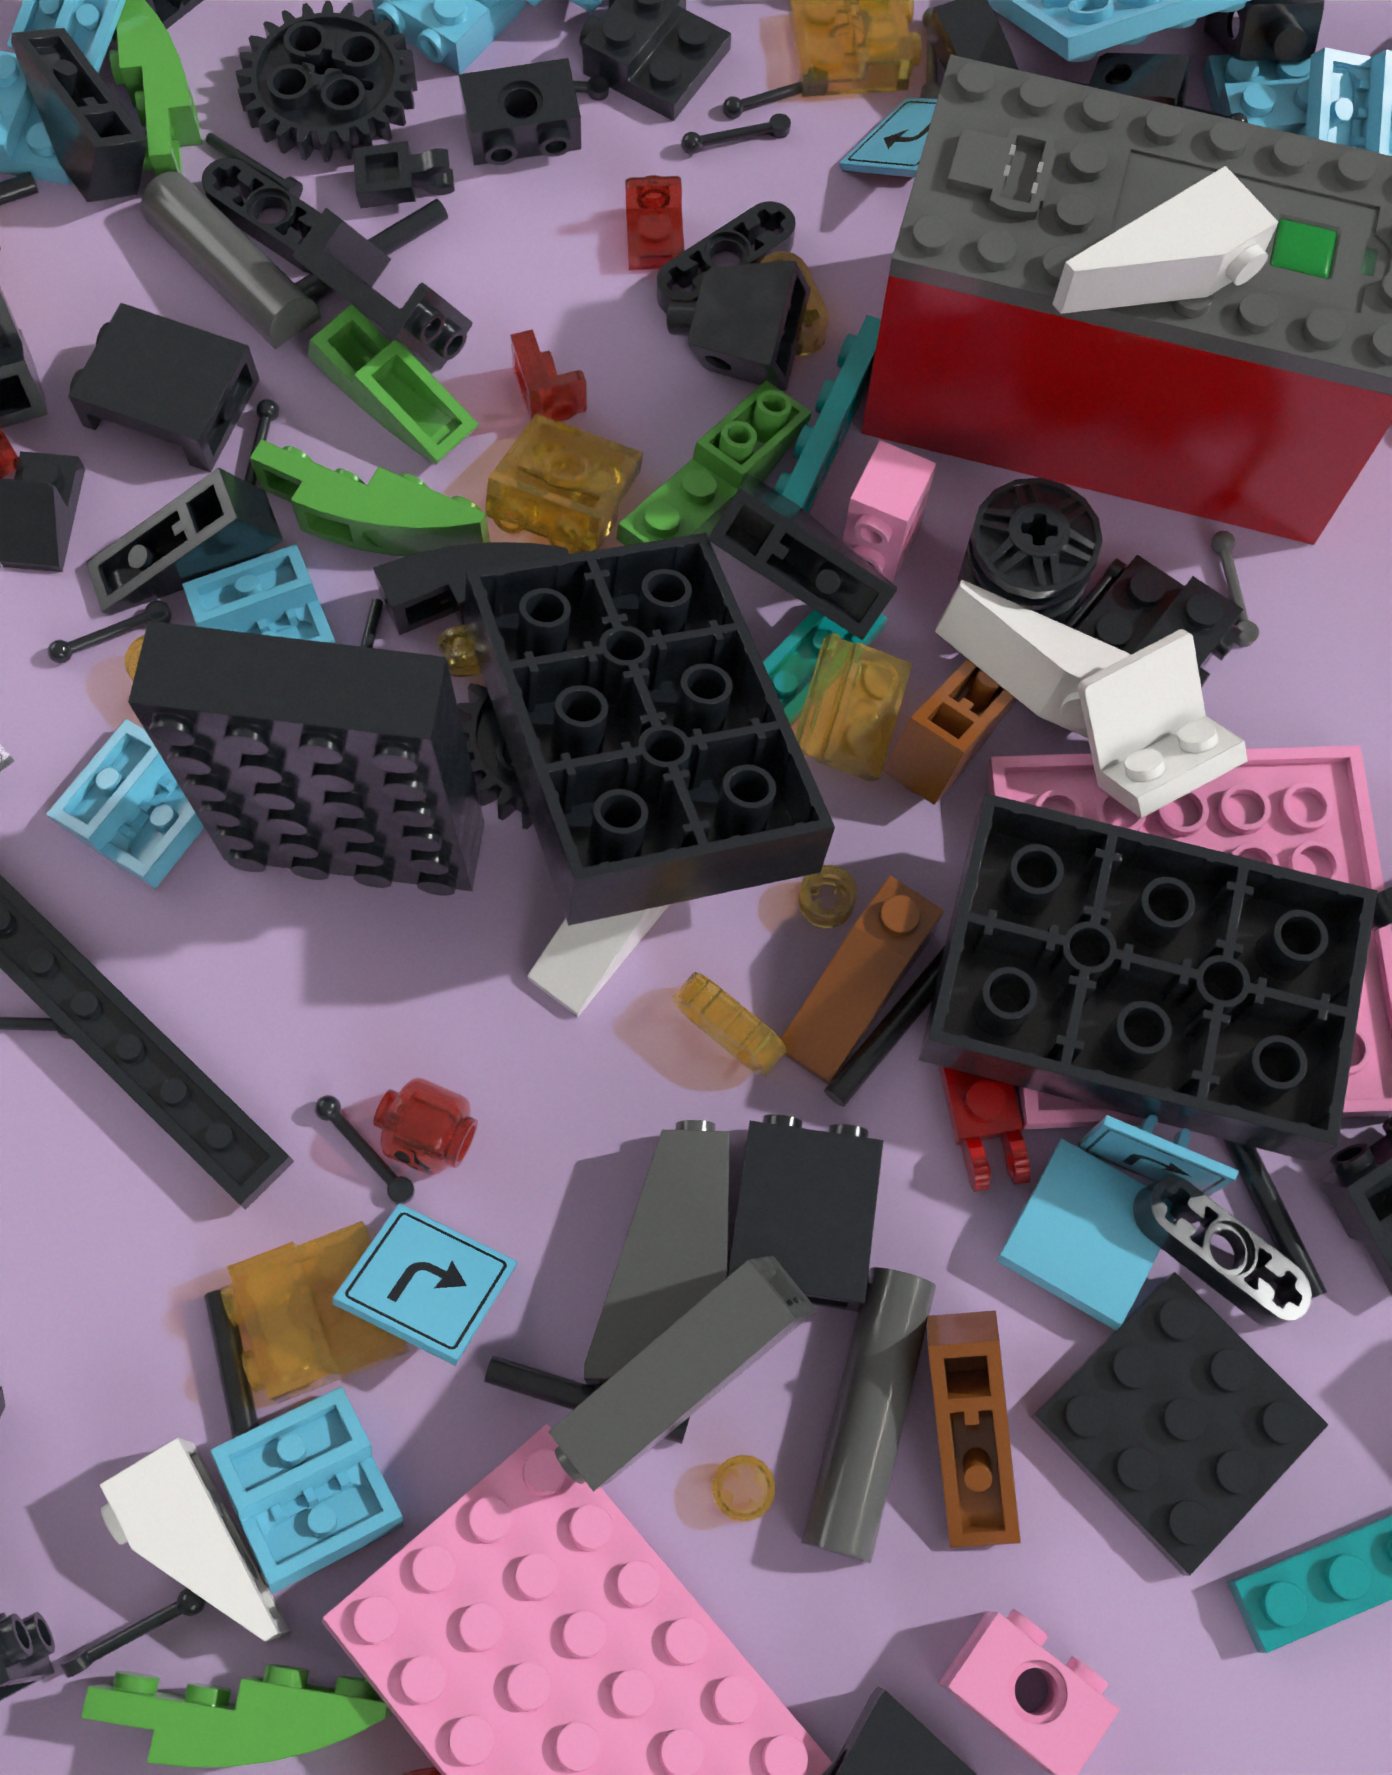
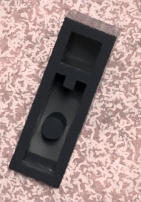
[11,28,148,202]
[86,468,283,615]
[707,474,898,641]

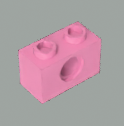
[843,440,936,582]
[938,1609,1120,1775]

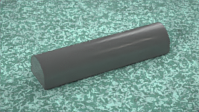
[141,171,321,349]
[801,1267,936,1563]

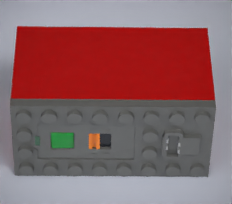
[861,54,1392,545]

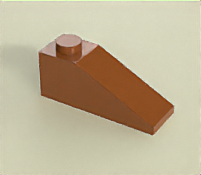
[883,658,1018,805]
[776,875,944,1085]
[927,1310,1021,1548]

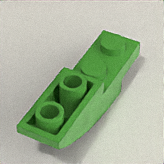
[110,0,203,177]
[616,380,812,546]
[250,439,490,557]
[81,1664,393,1767]

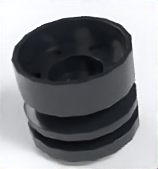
[958,477,1103,624]

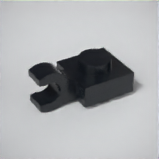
[353,141,455,208]

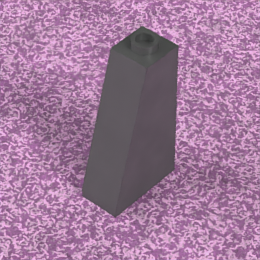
[584,1120,730,1385]
[548,1255,817,1492]

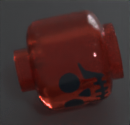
[373,1077,478,1175]

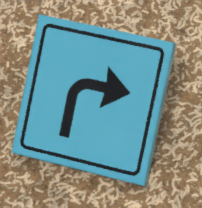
[839,97,937,177]
[1078,1115,1239,1197]
[332,1203,518,1366]

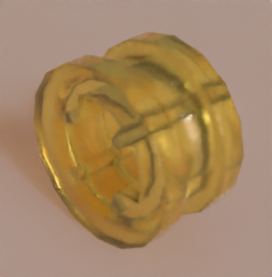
[437,624,482,677]
[798,865,857,929]
[712,1455,775,1522]

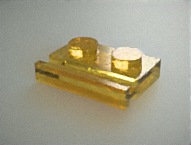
[795,632,913,782]

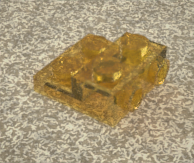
[788,0,922,97]
[485,414,644,554]
[221,1221,410,1404]

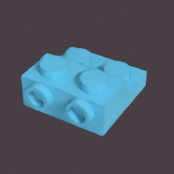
[372,0,526,74]
[0,51,72,185]
[1203,54,1311,136]

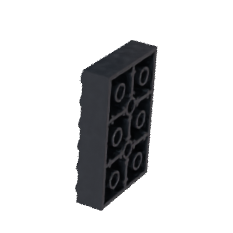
[464,533,835,926]
[128,621,484,896]
[919,793,1378,1162]

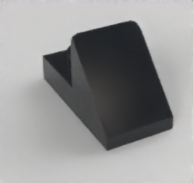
[0,451,85,572]

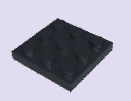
[1031,1272,1329,1576]

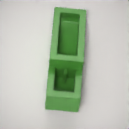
[307,304,479,465]

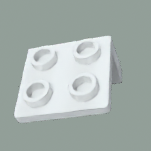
[1078,629,1248,818]

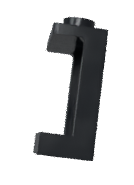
[292,208,473,370]
[68,303,260,472]
[727,1114,884,1312]

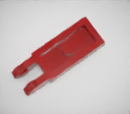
[938,1066,1031,1192]

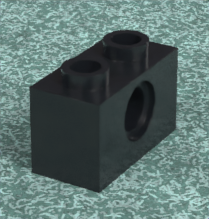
[459,58,581,166]

